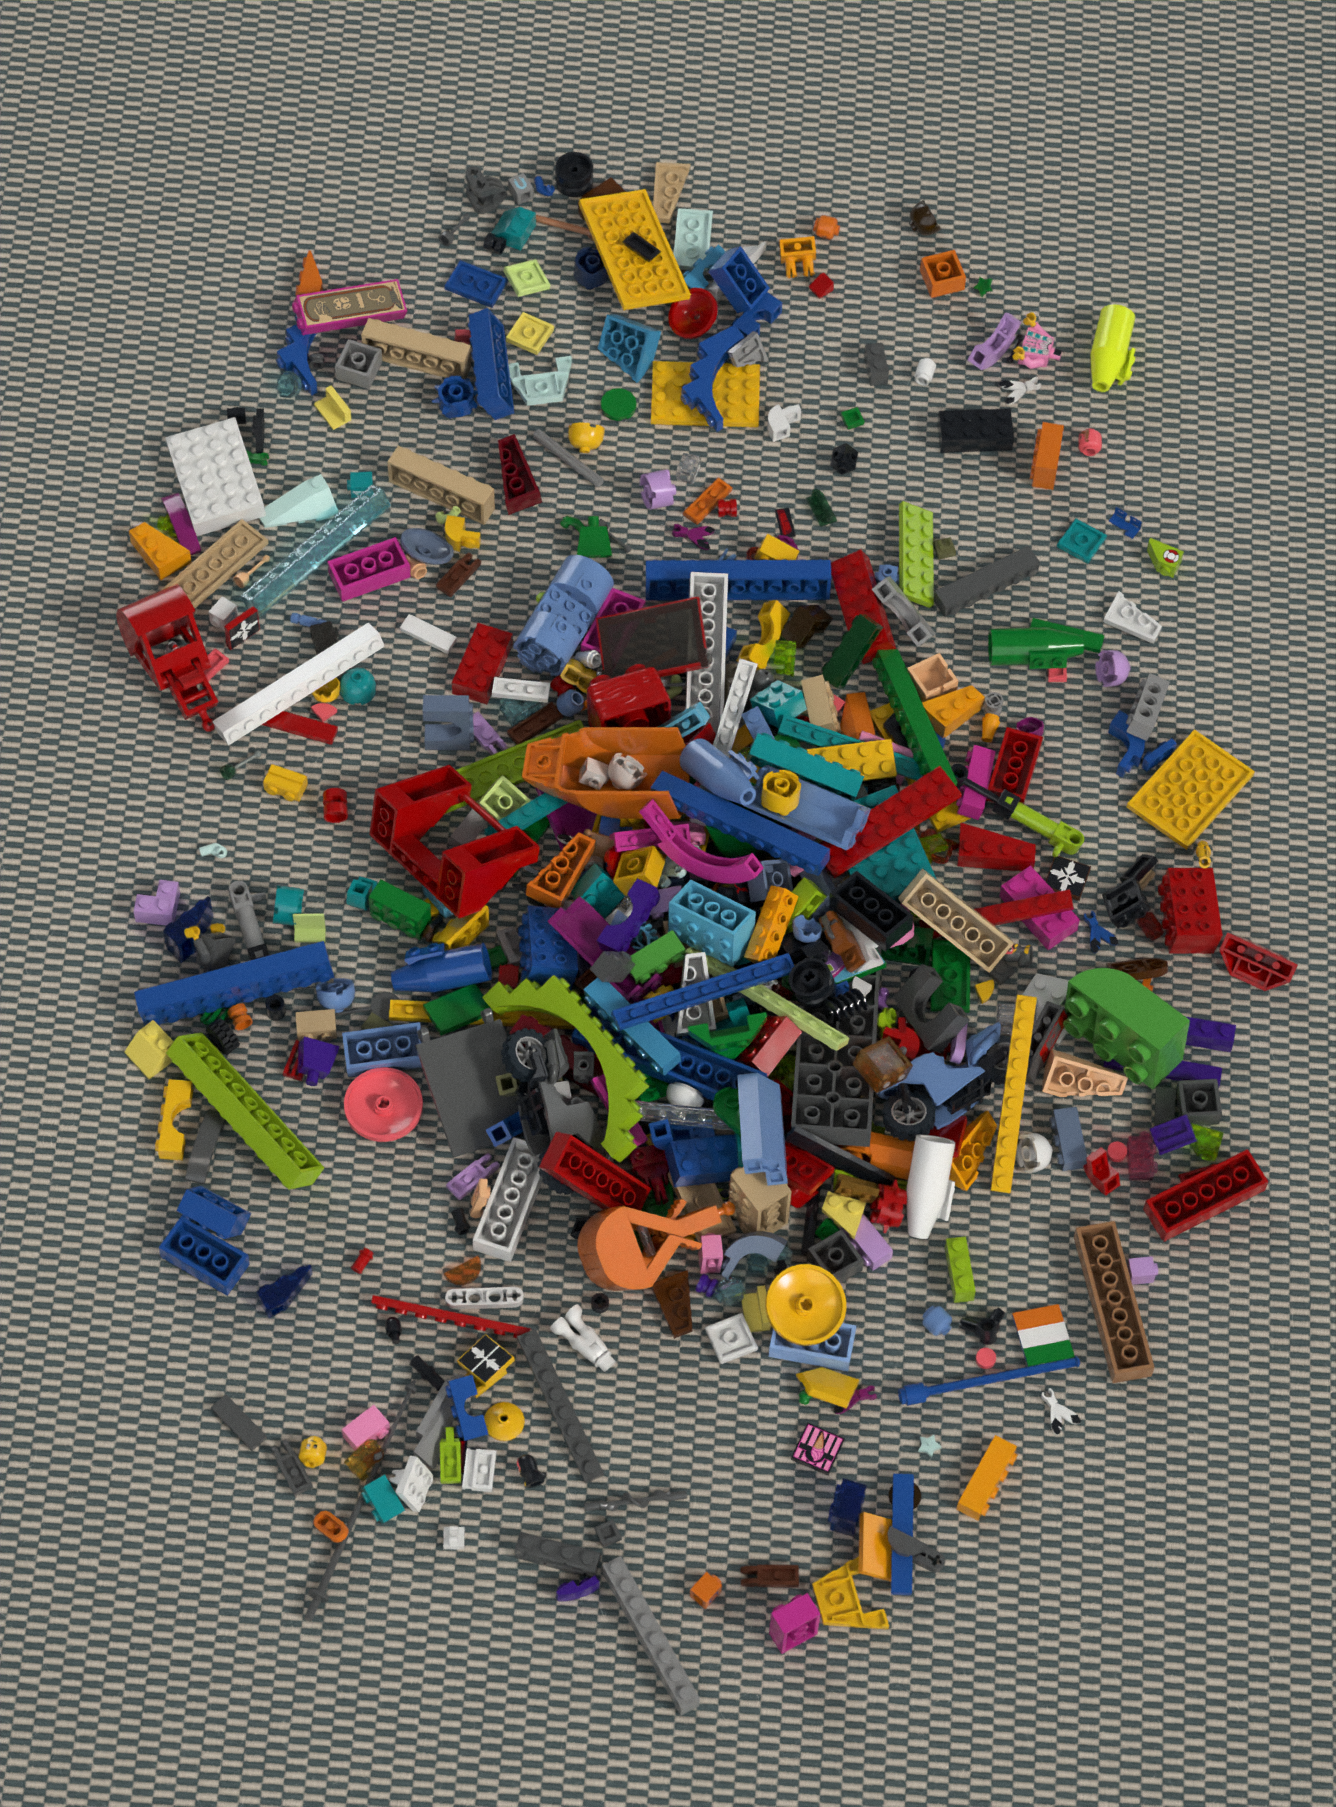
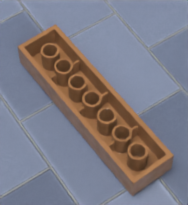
[1074,1221,1154,1384]

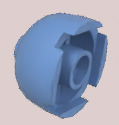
[316,978,355,1013]

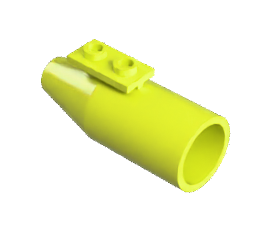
[1090,304,1136,392]

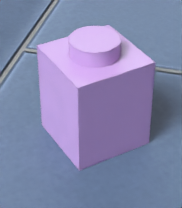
[1127,1256,1158,1285]

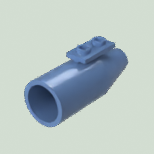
[680,739,760,805]

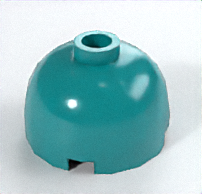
[340,667,377,705]

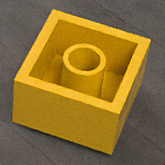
[613,845,666,896]

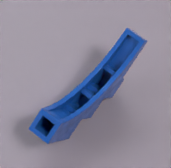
[276,289,332,396]
[681,325,744,432]

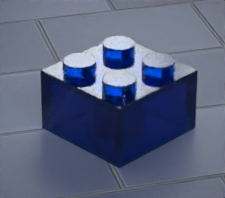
[827,1478,867,1537]

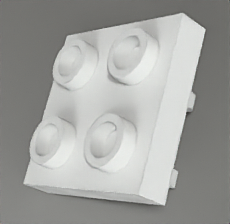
[389,1456,434,1512]

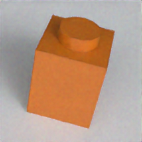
[690,1572,722,1610]

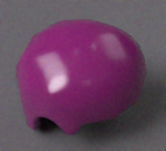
[1016,717,1044,736]

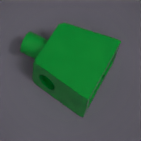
[577,516,612,558]

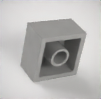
[335,339,382,389]

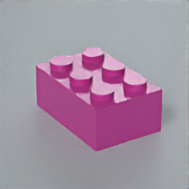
[769,1593,820,1654]

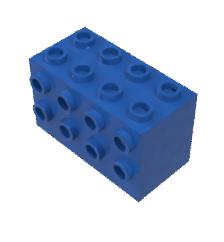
[518,905,578,991]

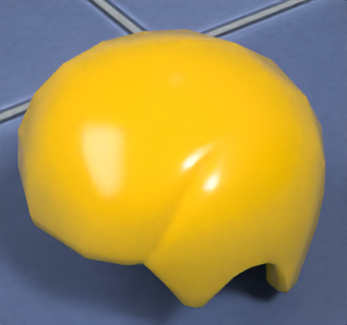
[312,677,340,703]

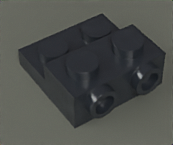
[1102,876,1150,929]

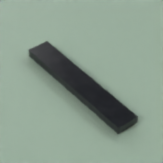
[785,1126,896,1187]

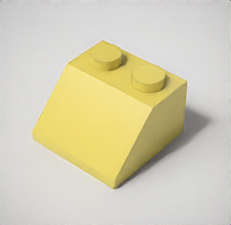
[124,1020,174,1080]

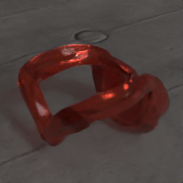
[920,829,958,864]

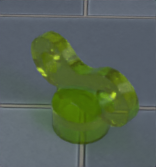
[157,513,177,538]

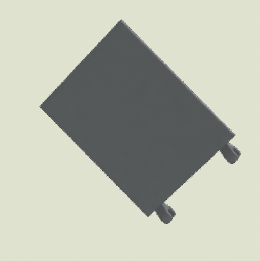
[415,1008,524,1158]

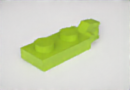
[440,1427,461,1484]

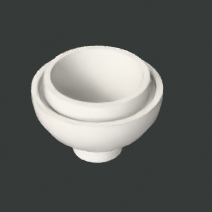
[666,1082,705,1118]

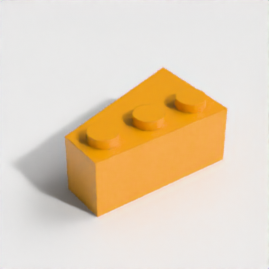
[129,522,192,580]

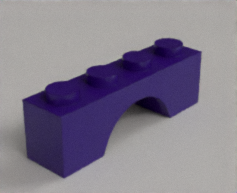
[597,878,660,952]

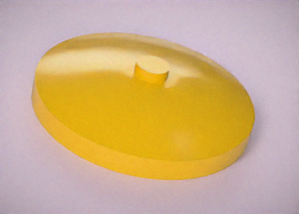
[765,1264,847,1346]

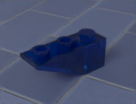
[256,1264,313,1318]

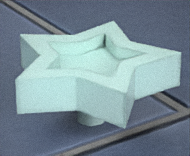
[918,1435,942,1458]

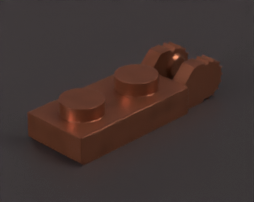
[436,552,482,597]
[740,1565,799,1588]

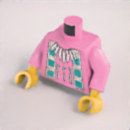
[1013,312,1062,369]

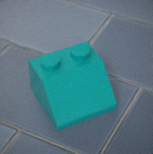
[492,207,536,251]

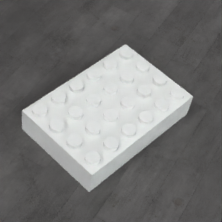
[165,417,266,536]

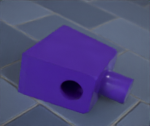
[298,1036,340,1086]

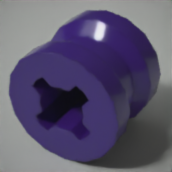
[695,1273,719,1298]

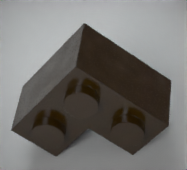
[781,605,833,649]

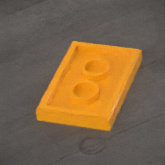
[858,1512,892,1582]

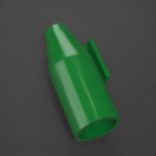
[988,627,1084,669]

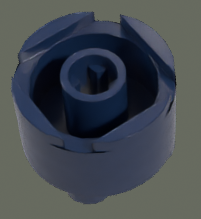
[573,247,609,290]

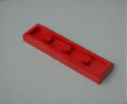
[262,711,338,745]

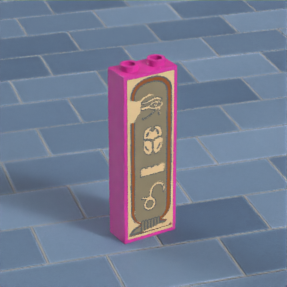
[292,279,407,335]

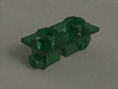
[806,489,837,527]

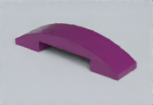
[161,493,201,555]

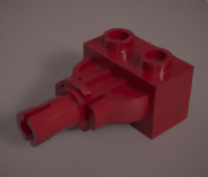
[628,1145,669,1205]

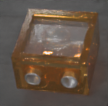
[853,1036,913,1093]

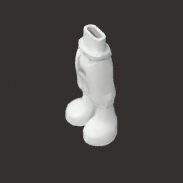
[550,1304,616,1372]

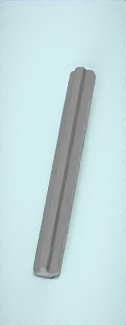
[533,429,604,487]

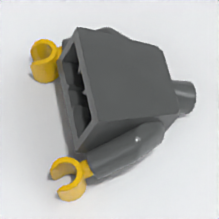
[184,923,236,973]

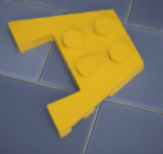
[812,1556,889,1629]

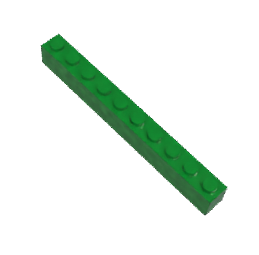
[872,649,958,786]

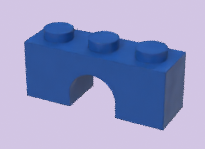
[732,292,783,338]
[445,1375,488,1441]

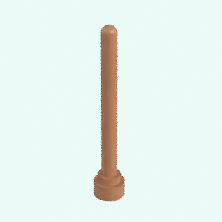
[536,215,594,241]

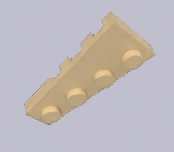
[653,162,691,223]

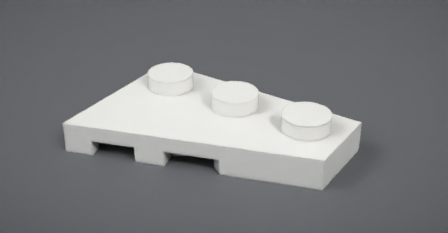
[1103,591,1162,644]

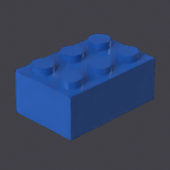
[708,246,770,313]
[177,1186,252,1239]

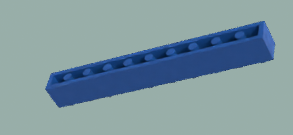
[651,771,830,876]

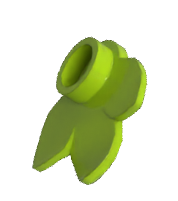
[877,1007,897,1044]

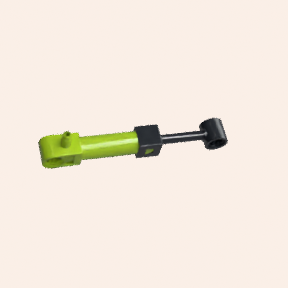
[951,764,1085,857]

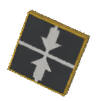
[457,1334,515,1387]

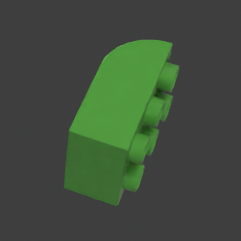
[1063,968,1190,1090]

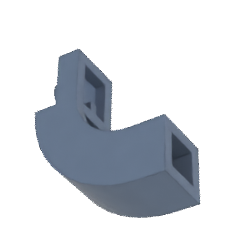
[721,1231,788,1279]

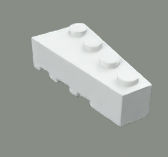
[675,952,716,1037]

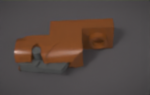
[818,911,866,973]

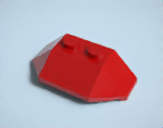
[1219,932,1298,991]

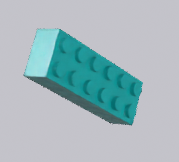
[746,733,864,801]

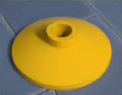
[484,1402,525,1441]

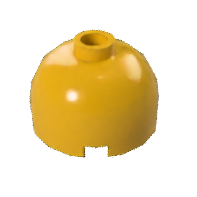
[568,422,605,453]

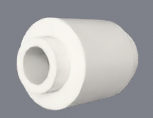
[914,358,936,386]

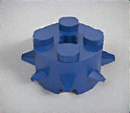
[432,376,478,418]

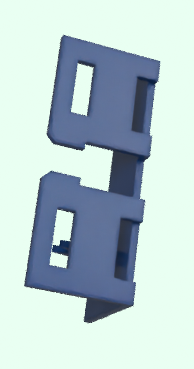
[1108,507,1142,539]

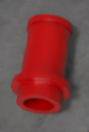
[351,1247,374,1274]

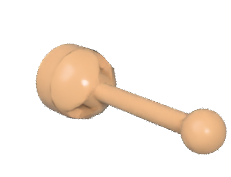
[233,555,270,588]

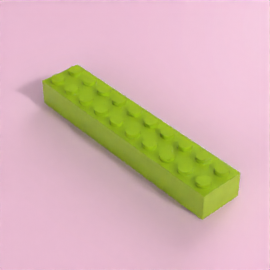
[166,1032,324,1190]

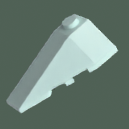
[259,474,338,528]

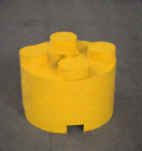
[761,770,801,816]

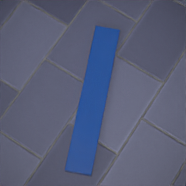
[891,1473,914,1595]

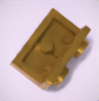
[834,1174,880,1203]

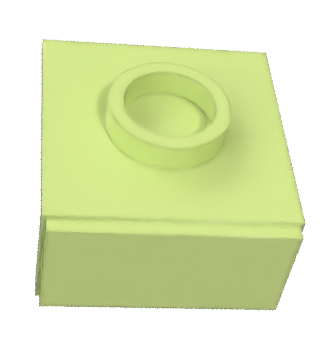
[293,914,326,943]

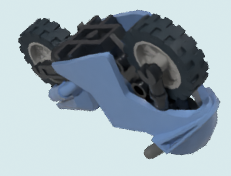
[875,1022,1031,1141]

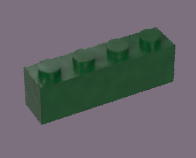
[821,614,883,689]

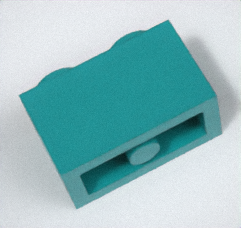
[361,1475,405,1524]

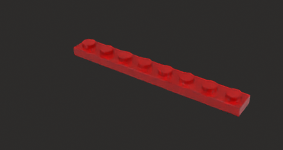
[919,889,1074,938]
[371,1295,532,1339]

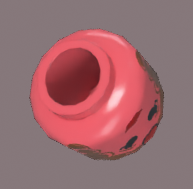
[1078,428,1102,456]

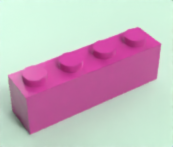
[956,745,996,820]

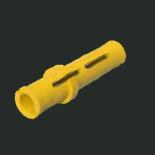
[1196,841,1211,868]

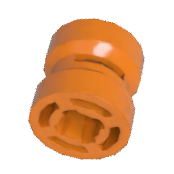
[227,1003,253,1030]

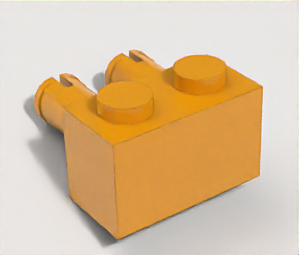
[779,236,816,278]

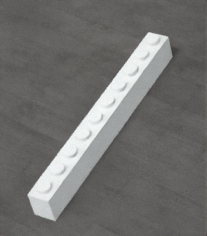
[212,622,385,745]

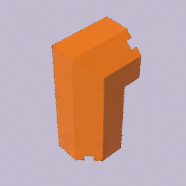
[837,1132,915,1180]

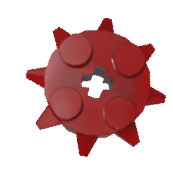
[870,1179,907,1233]

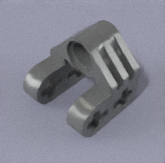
[466,166,508,214]

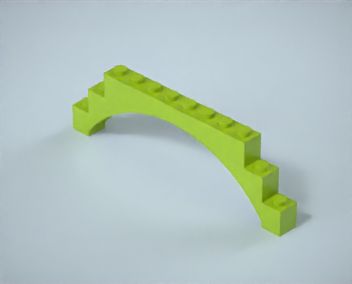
[482,975,649,1162]

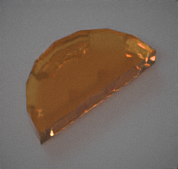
[443,1255,481,1285]

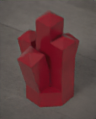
[657,964,683,989]

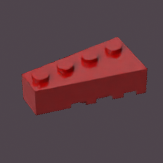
[957,822,1036,871]

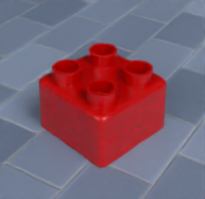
[587,664,671,727]

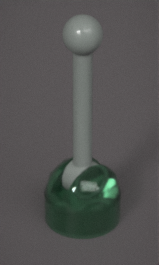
[220,750,262,781]

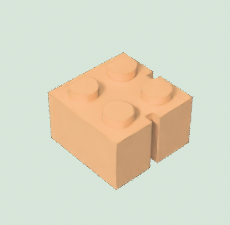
[907,653,958,702]

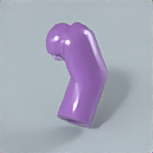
[878,987,889,1012]

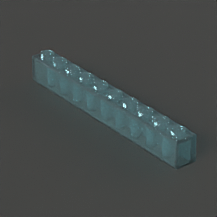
[241,485,391,617]

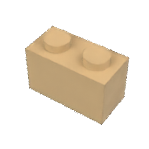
[296,1009,337,1041]

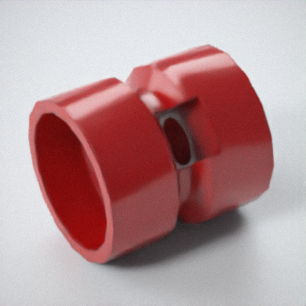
[323,788,348,823]

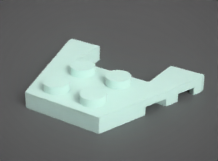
[509,356,572,406]

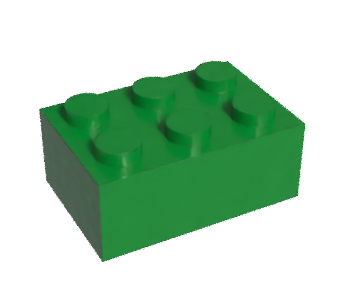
[369,879,431,940]

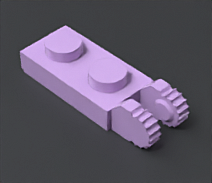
[473,712,508,755]
[446,1153,500,1201]

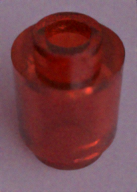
[1137,912,1164,941]

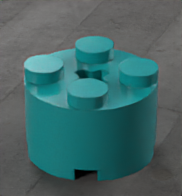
[273,885,304,926]

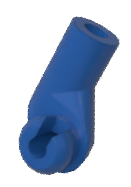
[534,176,555,197]

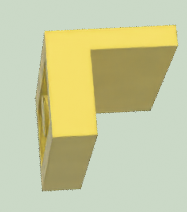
[314,385,351,430]
[741,1285,771,1332]

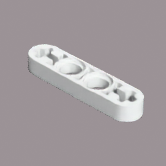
[445,1287,524,1309]

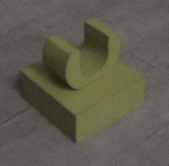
[933,537,956,560]

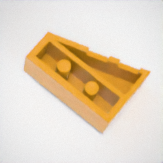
[922,685,985,738]

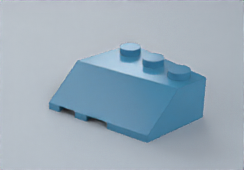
[598,314,662,383]

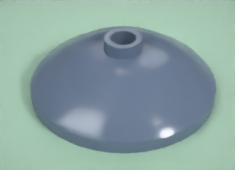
[400,528,454,565]

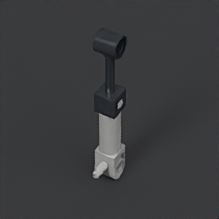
[229,881,286,1021]

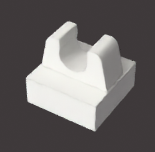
[443,1526,465,1549]

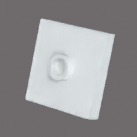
[705,1313,758,1364]

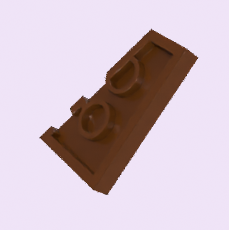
[651,1270,693,1338]

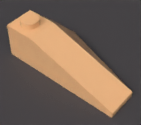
[1042,1049,1128,1097]

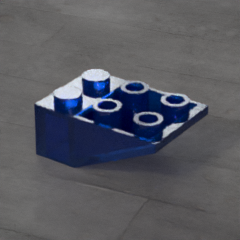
[163,896,214,963]

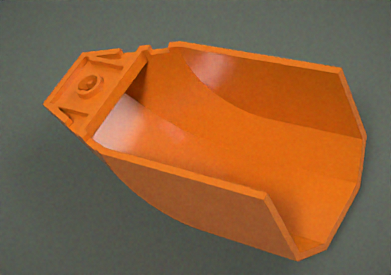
[522,727,690,819]

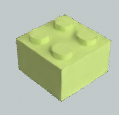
[477,775,531,821]

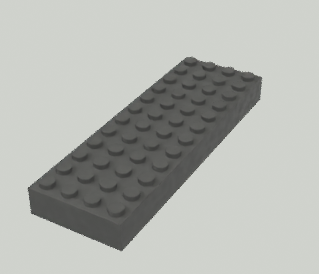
[791,947,881,1147]

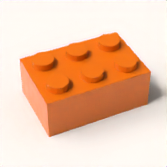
[1030,422,1064,490]

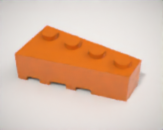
[526,832,596,908]

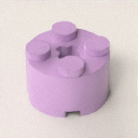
[640,469,676,510]

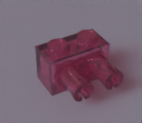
[1126,1131,1158,1181]

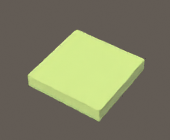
[503,259,551,297]

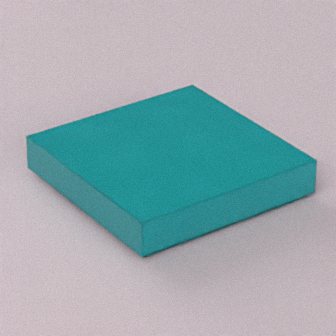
[1057,518,1107,564]

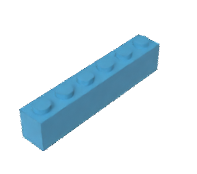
[584,978,681,1076]

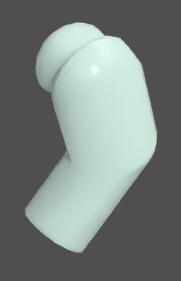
[199,843,227,858]

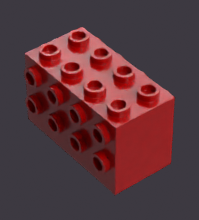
[1158,868,1223,954]

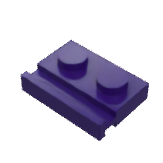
[1150,1114,1197,1155]

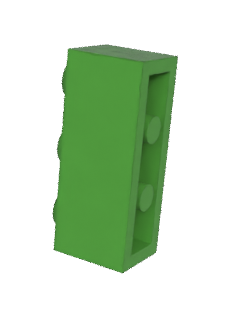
[629,930,686,985]

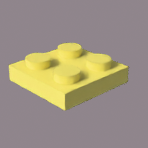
[506,312,554,355]

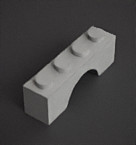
[872,576,936,647]

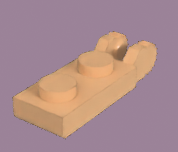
[470,1179,490,1218]

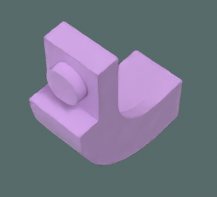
[968,313,1022,370]

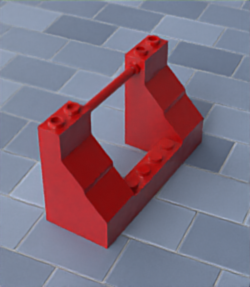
[369,765,540,919]

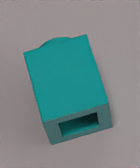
[347,472,373,498]

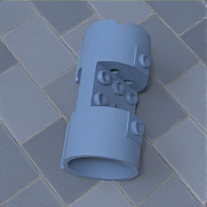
[513,555,614,676]

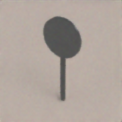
[335,992,400,1021]

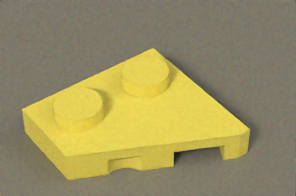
[822,1191,866,1239]

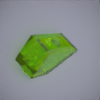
[1189,1123,1224,1161]

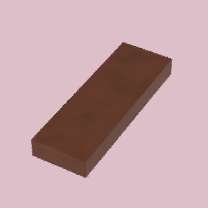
[507,702,563,745]

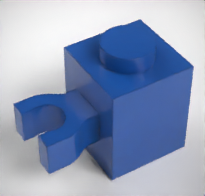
[599,816,633,836]

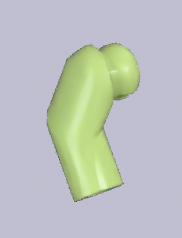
[435,506,461,524]
[666,675,682,699]

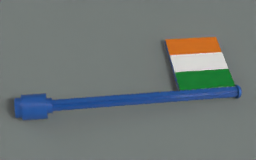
[898,1304,1080,1406]

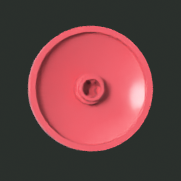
[344,1067,423,1142]

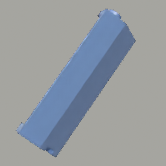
[743,765,871,850]
[737,1073,788,1186]

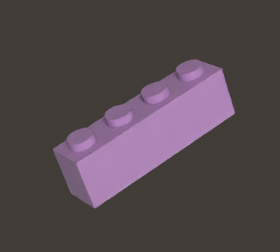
[825,1214,893,1271]

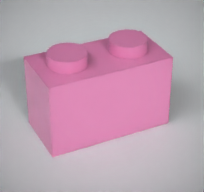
[698,1233,723,1274]
[342,1405,390,1454]

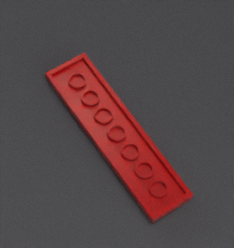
[819,766,962,878]

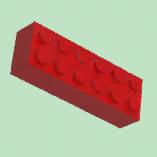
[831,549,896,665]
[539,1132,651,1211]
[1143,1149,1269,1242]

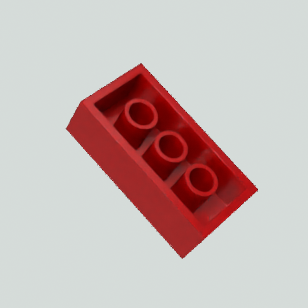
[452,623,513,705]
[986,727,1043,804]

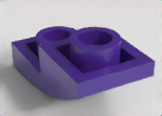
[556,1576,600,1602]

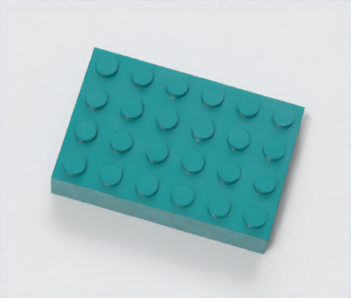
[847,785,936,904]

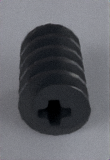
[823,988,868,1024]

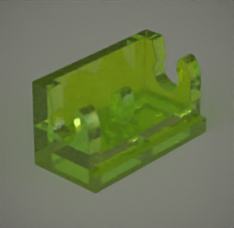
[774,640,796,677]

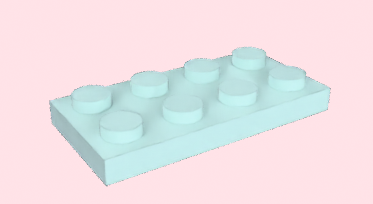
[674,208,713,272]

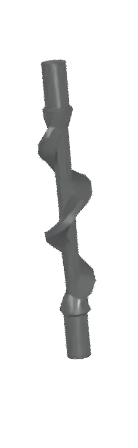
[584,1490,687,1511]

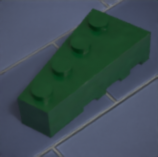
[878,927,934,966]

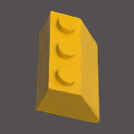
[432,905,489,951]

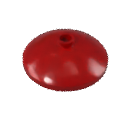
[668,288,718,339]

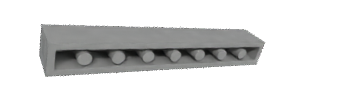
[602,1556,700,1716]

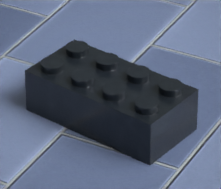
[937,408,1014,453]
[829,871,913,951]

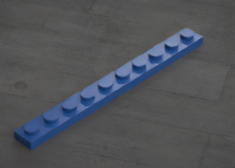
[611,953,794,1031]

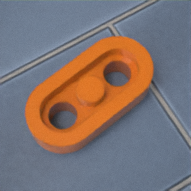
[314,1511,349,1543]

